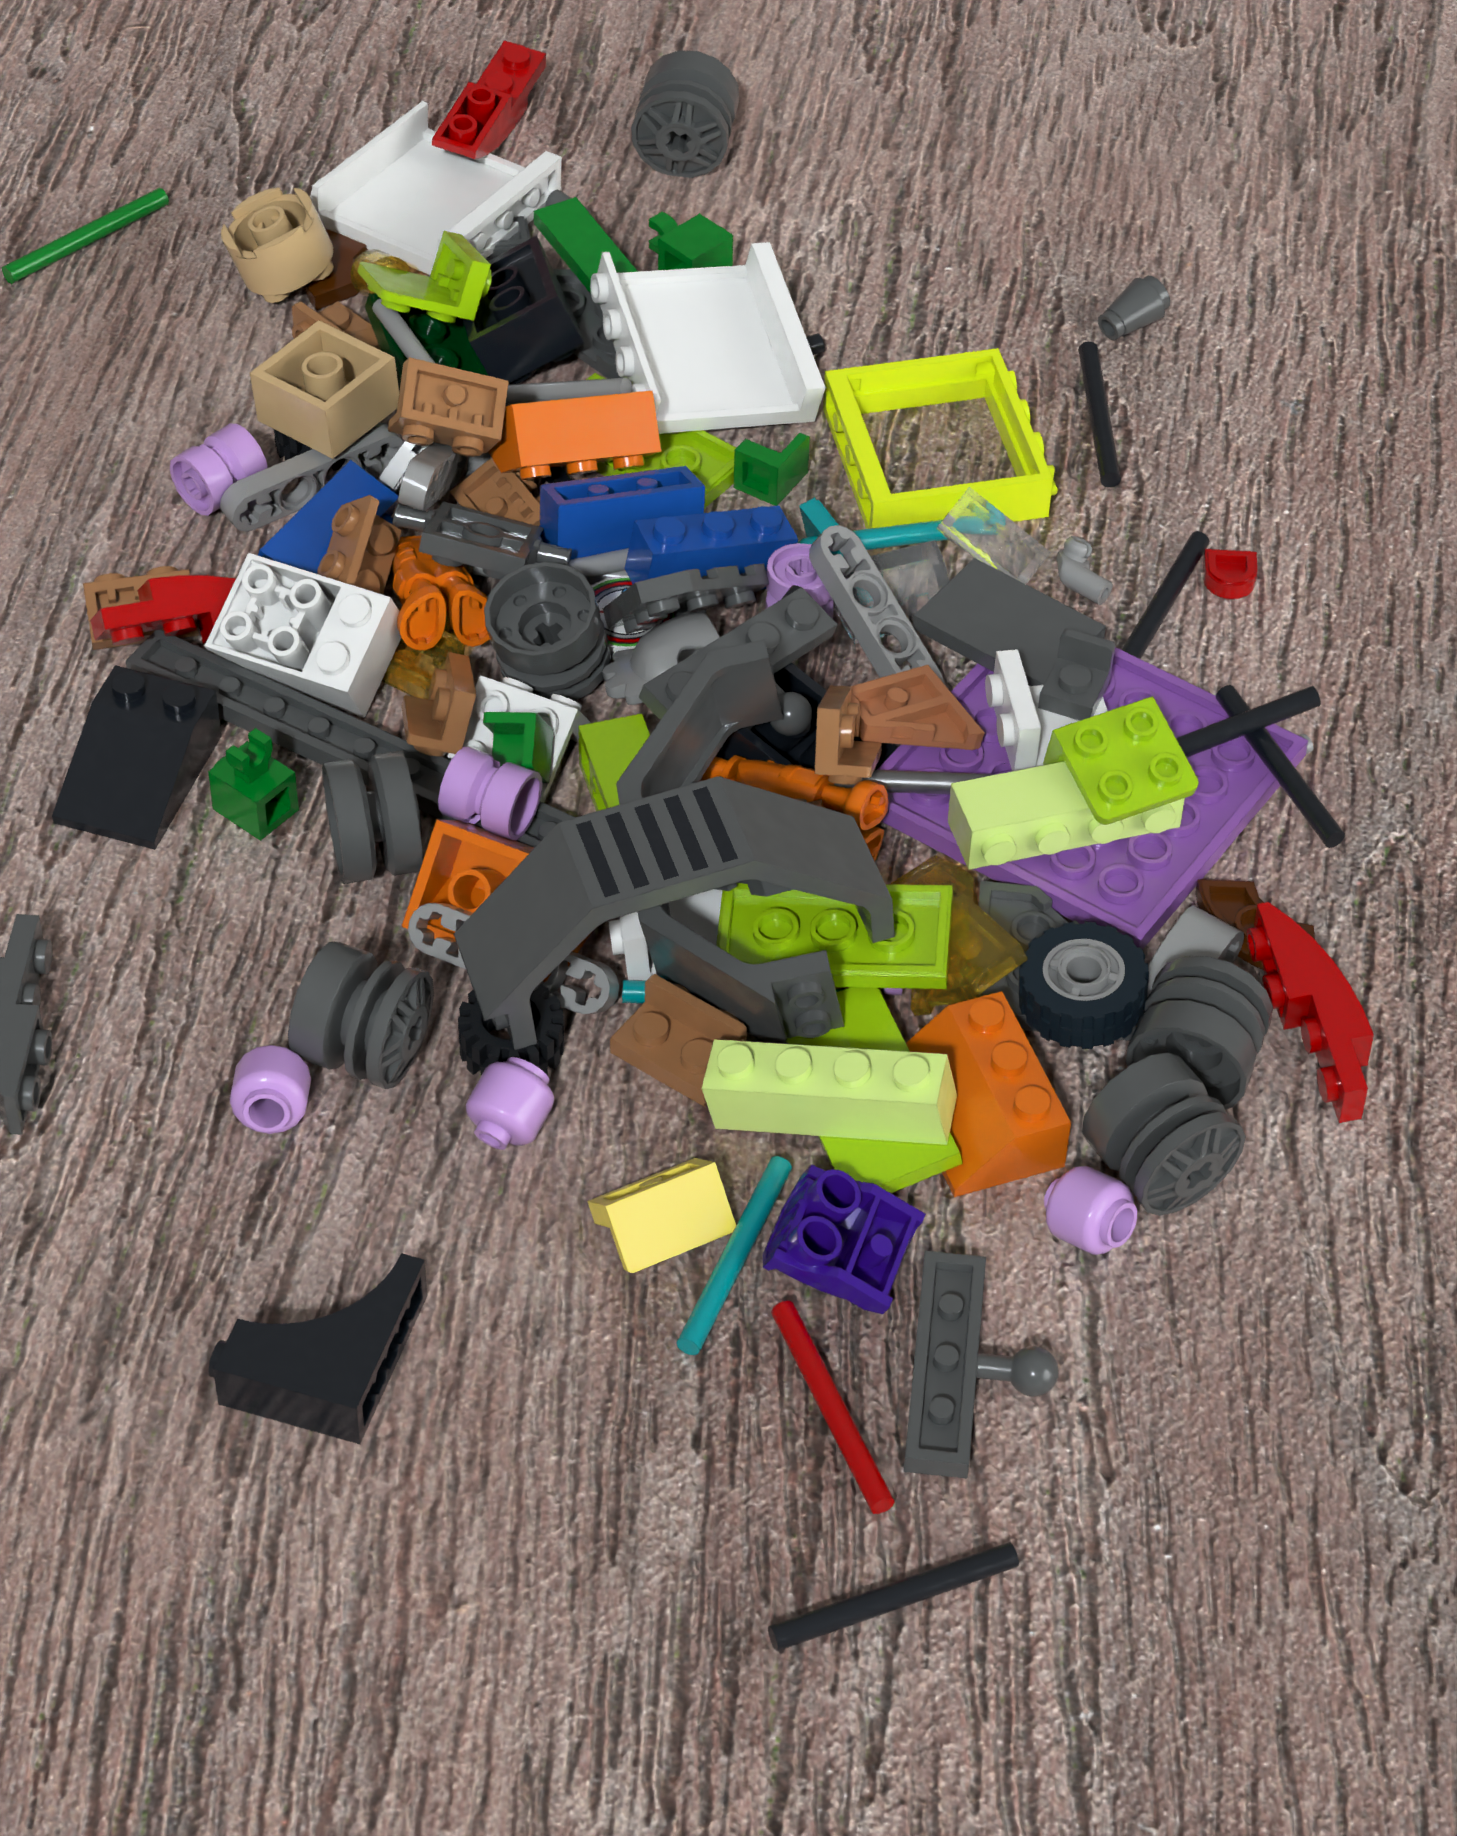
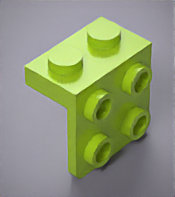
[357,231,492,323]
[1043,696,1199,825]

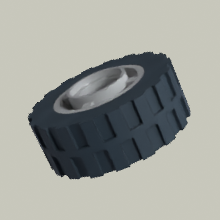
[1019,921,1149,1049]

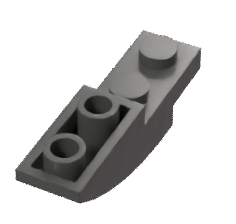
[0,914,52,1135]

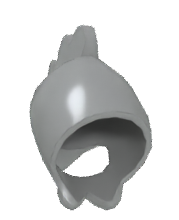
[602,612,720,705]

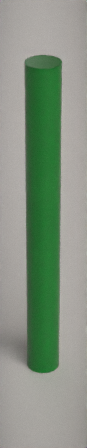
[2,188,169,284]

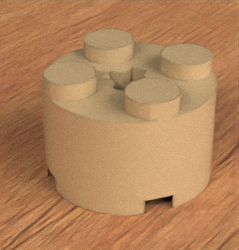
[221,187,334,303]

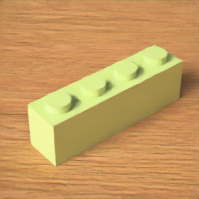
[948,761,1185,870]
[702,1039,957,1145]

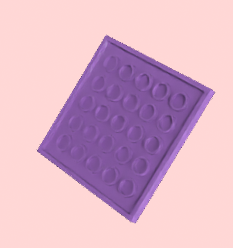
[877,647,1308,950]

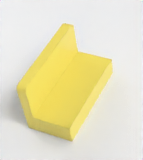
[587,1158,736,1273]

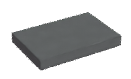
[913,558,1106,686]

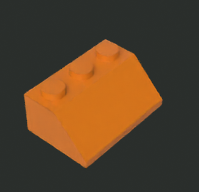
[488,390,661,480]
[401,819,592,982]
[906,991,1071,1197]

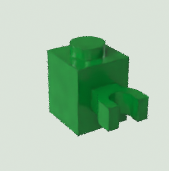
[649,211,733,270]
[208,728,299,841]

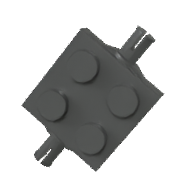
[393,501,572,580]

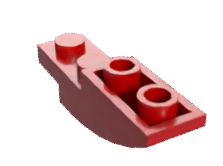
[432,40,546,159]
[90,575,236,645]
[1247,902,1374,1123]

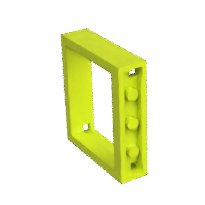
[823,348,1058,529]

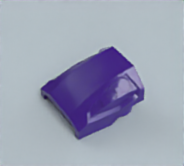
[762,1164,926,1314]

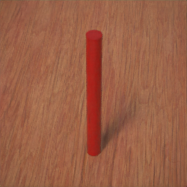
[771,1300,895,1514]

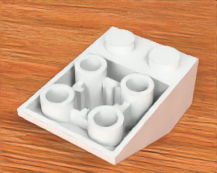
[204,553,401,718]

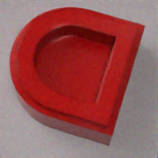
[1203,549,1258,599]

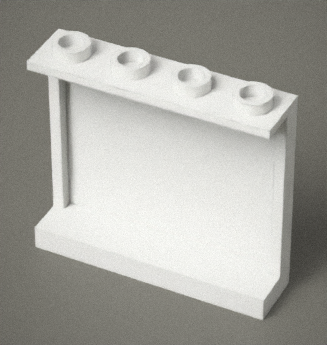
[310,101,562,275]
[590,242,825,434]

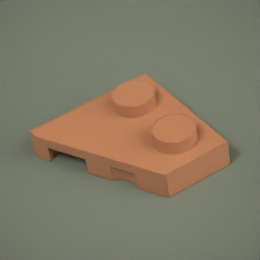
[850,665,985,750]

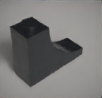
[209,1253,427,1444]

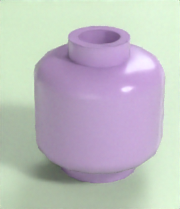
[230,1045,311,1134]
[466,1057,554,1150]
[1044,1166,1137,1255]

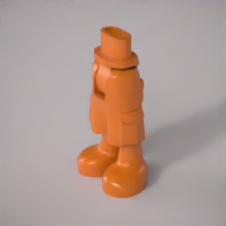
[392,535,490,650]
[702,755,889,861]

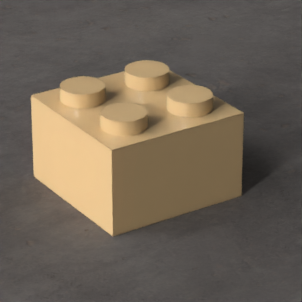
[250,320,399,459]

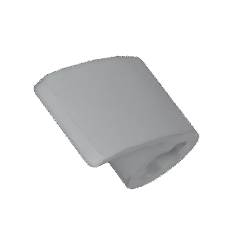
[1147,905,1244,997]

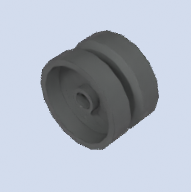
[322,751,423,884]

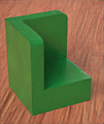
[734,432,810,506]
[483,712,553,783]

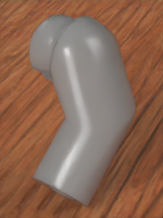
[1056,536,1113,605]

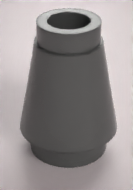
[1098,276,1170,341]

